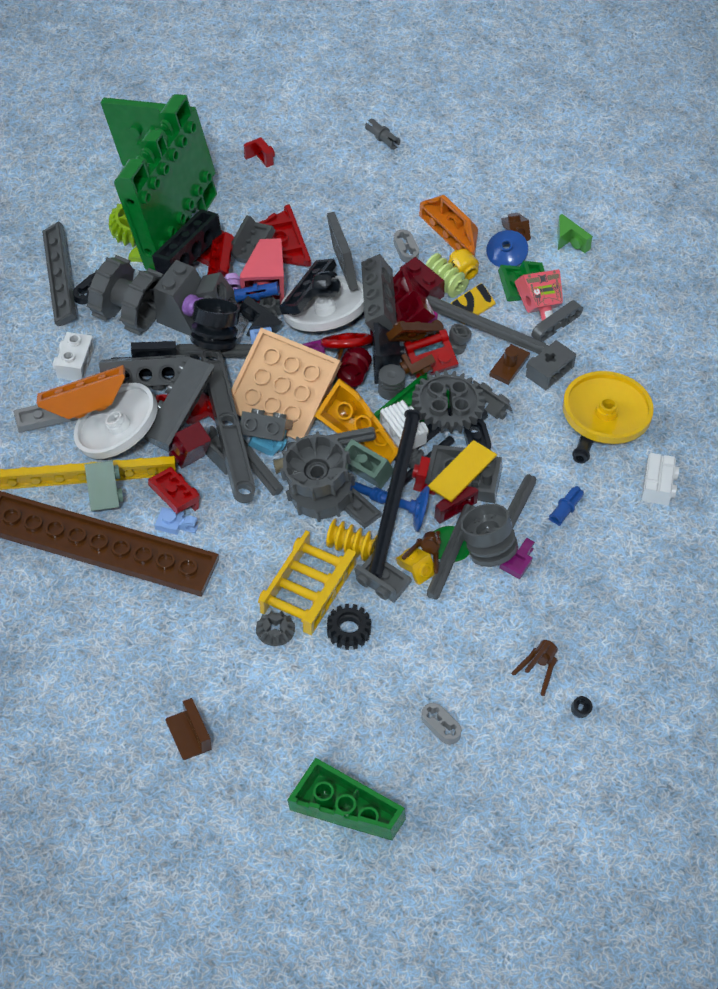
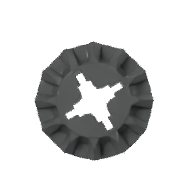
[256,610,295,646]

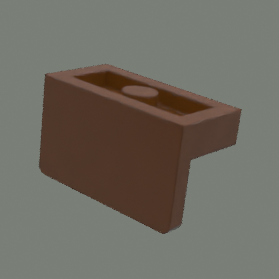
[165,698,212,760]

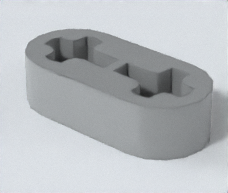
[393,229,419,263]
[421,703,462,745]

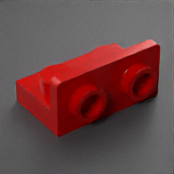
[207,232,233,277]
[148,467,200,514]

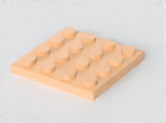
[231,328,342,440]

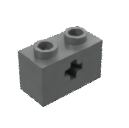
[526,340,576,391]

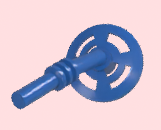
[353,482,429,532]

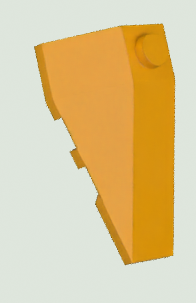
[314,379,398,464]

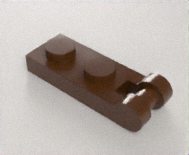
[386,319,444,342]

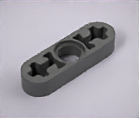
[531,300,583,342]

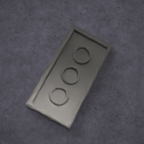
[327,212,358,290]

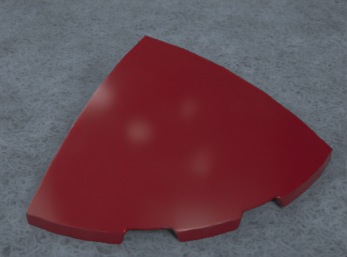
[370,266,436,346]

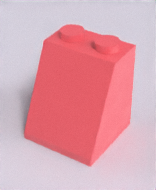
[240,238,284,304]

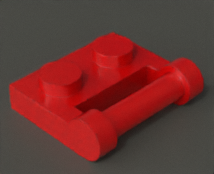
[403,329,459,379]

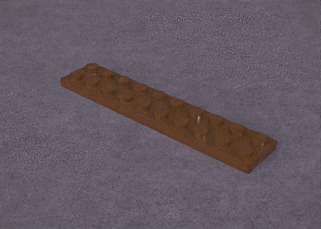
[0,491,219,597]

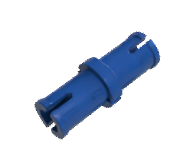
[234,281,280,303]

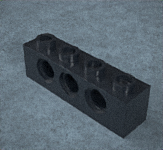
[152,209,222,276]

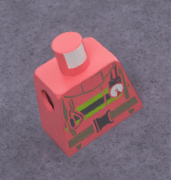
[514,269,563,321]

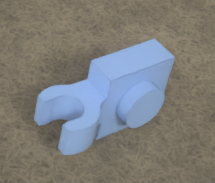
[154,507,198,535]

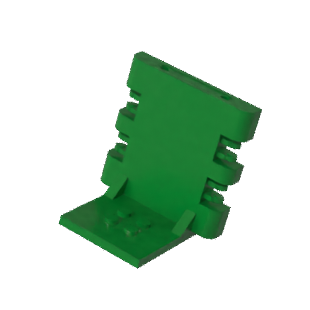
[100,94,217,270]

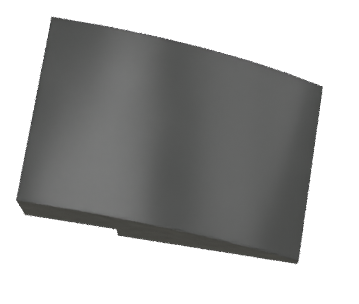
[425,445,503,504]

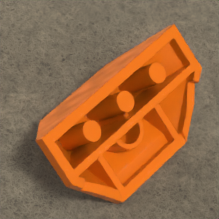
[419,195,478,256]
[36,365,125,419]

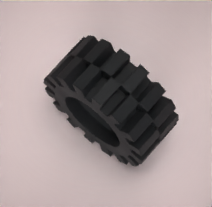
[327,604,371,650]

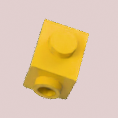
[395,548,434,585]

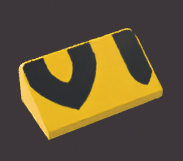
[451,283,496,325]

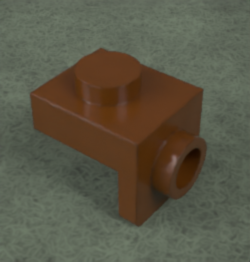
[501,213,531,241]
[399,353,436,379]

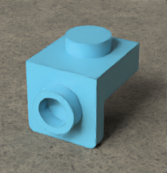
[248,429,287,456]

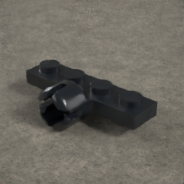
[279,258,341,315]

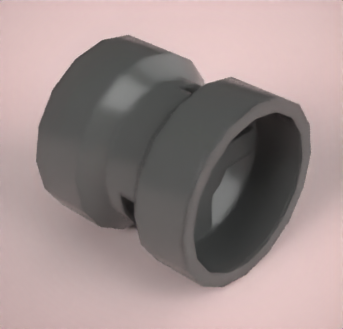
[448,324,472,355]

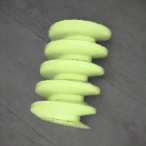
[425,253,469,298]

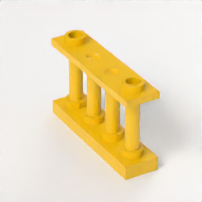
[258,530,357,636]

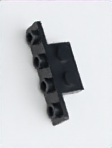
[111,341,199,377]

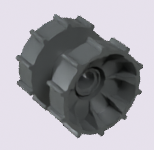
[86,255,164,335]
[280,431,355,522]

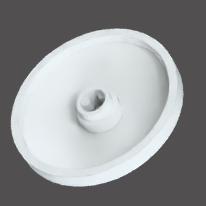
[281,276,364,332]
[74,383,158,459]

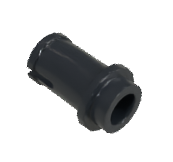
[572,435,594,464]

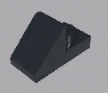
[240,296,282,336]

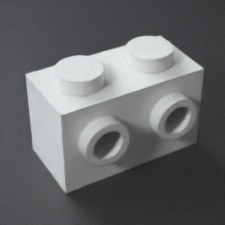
[53,332,94,381]

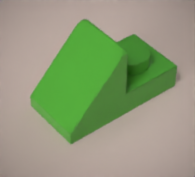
[557,214,593,253]

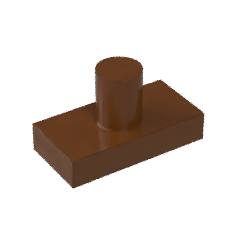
[489,344,530,385]

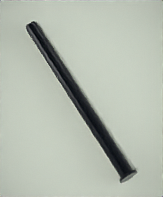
[369,409,423,579]

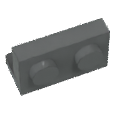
[231,215,276,263]
[240,408,293,441]
[354,553,412,603]

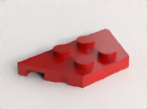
[259,204,311,267]

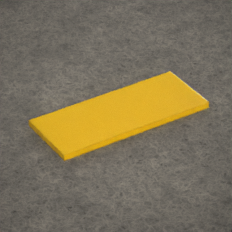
[428,440,497,502]

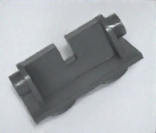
[473,380,513,420]

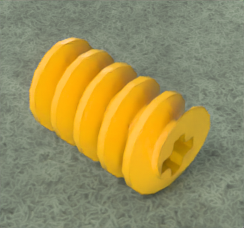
[326,518,377,561]

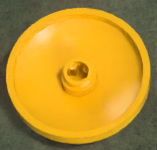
[563,371,654,444]

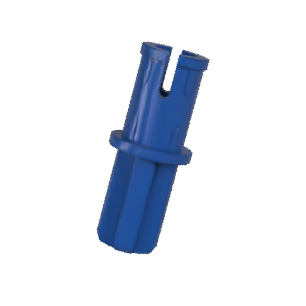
[549,486,584,526]

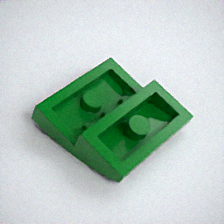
[498,261,545,302]

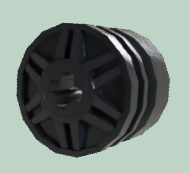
[190,298,240,350]

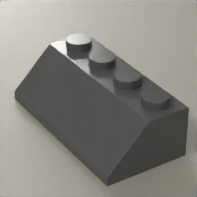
[144,357,214,452]

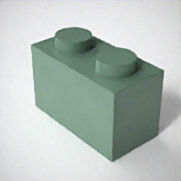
[344,439,393,489]
[84,460,123,511]

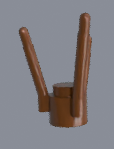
[402,531,441,574]
[511,640,558,696]

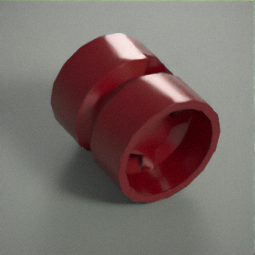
[336,347,372,387]

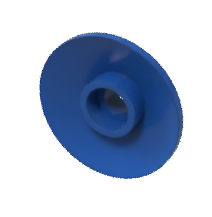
[486,230,528,267]

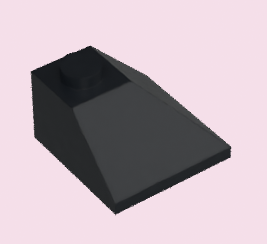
[372,322,404,384]

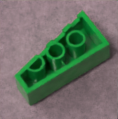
[287,757,406,841]

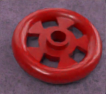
[321,333,373,349]

